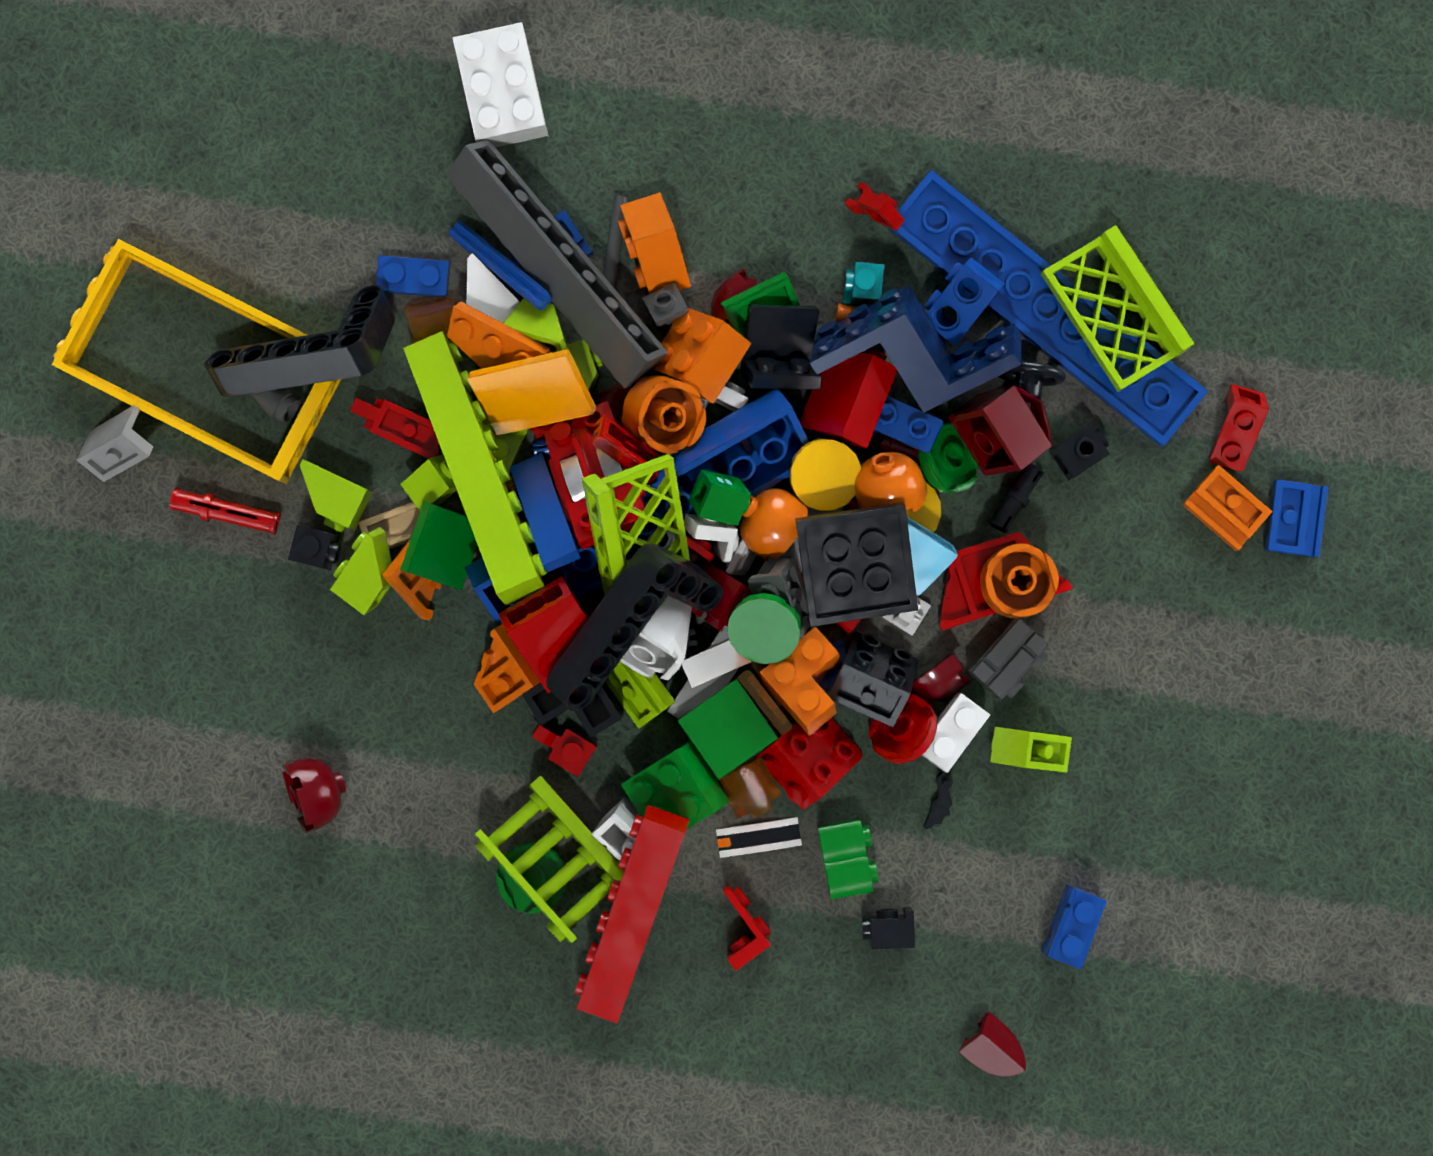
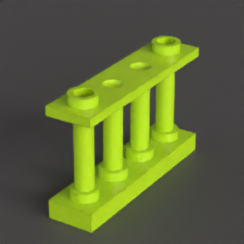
[474,775,625,943]

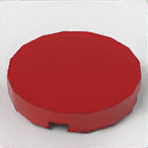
[869,694,937,764]

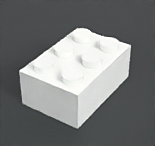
[452,22,548,148]

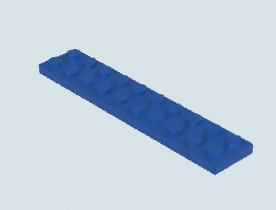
[886,170,1208,447]

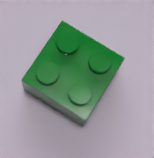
[621,741,730,830]

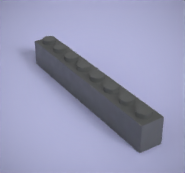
[446,139,668,389]

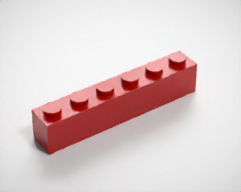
[575,805,690,1024]

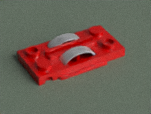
[542,401,651,550]

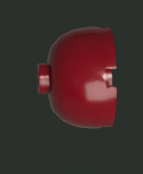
[282,758,346,833]

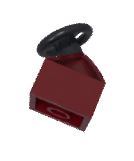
[948,361,1066,476]

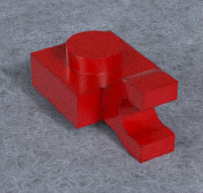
[844,182,905,231]
[532,724,597,777]

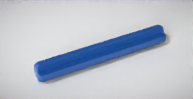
[449,221,552,310]

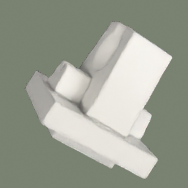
[725,538,756,576]
[882,597,931,636]

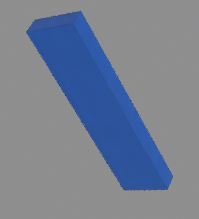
[510,453,581,573]

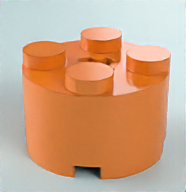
[621,375,706,454]
[980,544,1059,618]

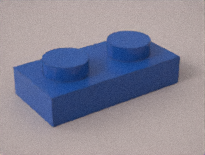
[376,255,451,298]

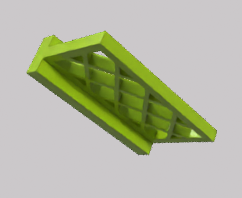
[1041,225,1194,392]
[581,454,690,596]

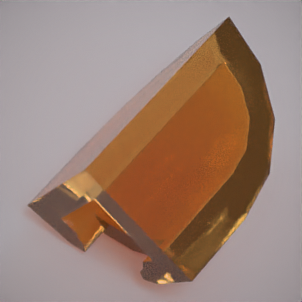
[404,298,460,343]

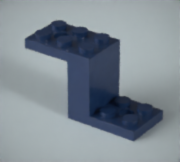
[810,285,1021,413]

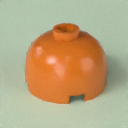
[855,452,927,513]
[739,489,808,562]

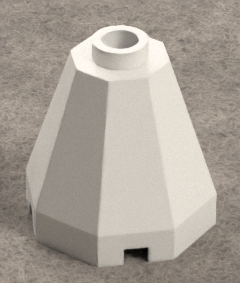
[620,595,692,680]

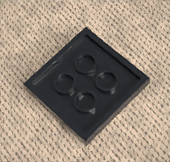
[795,502,918,627]

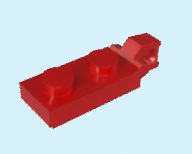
[350,398,442,459]

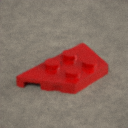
[939,531,1072,631]

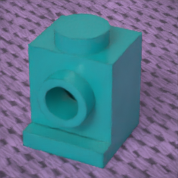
[843,262,884,306]

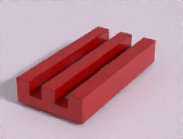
[592,415,661,484]

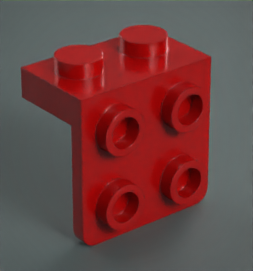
[756,718,862,810]

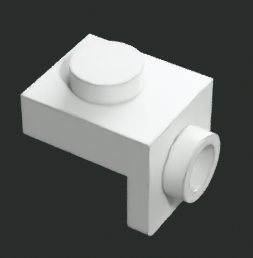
[701,382,749,412]
[684,514,739,562]

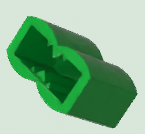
[817,818,879,900]

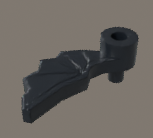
[923,772,953,829]

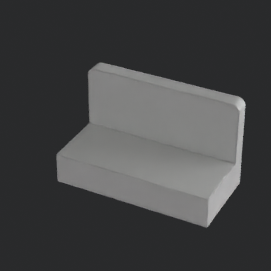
[76,405,153,482]

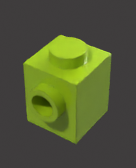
[400,454,457,510]

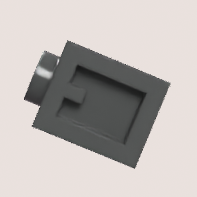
[643,282,689,332]

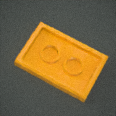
[467,349,596,435]

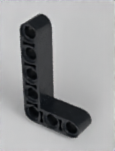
[204,285,396,397]
[546,543,724,711]

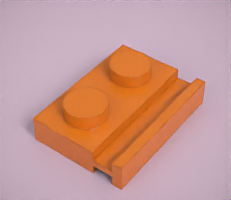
[1182,465,1273,551]

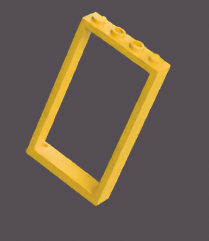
[52,239,342,485]

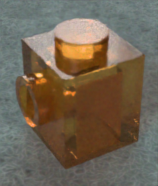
[717,757,782,818]

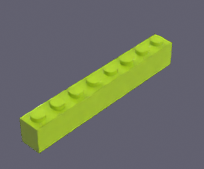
[403,331,547,606]

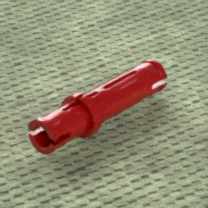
[169,488,281,535]

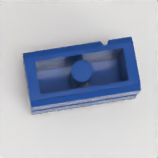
[1041,884,1107,969]

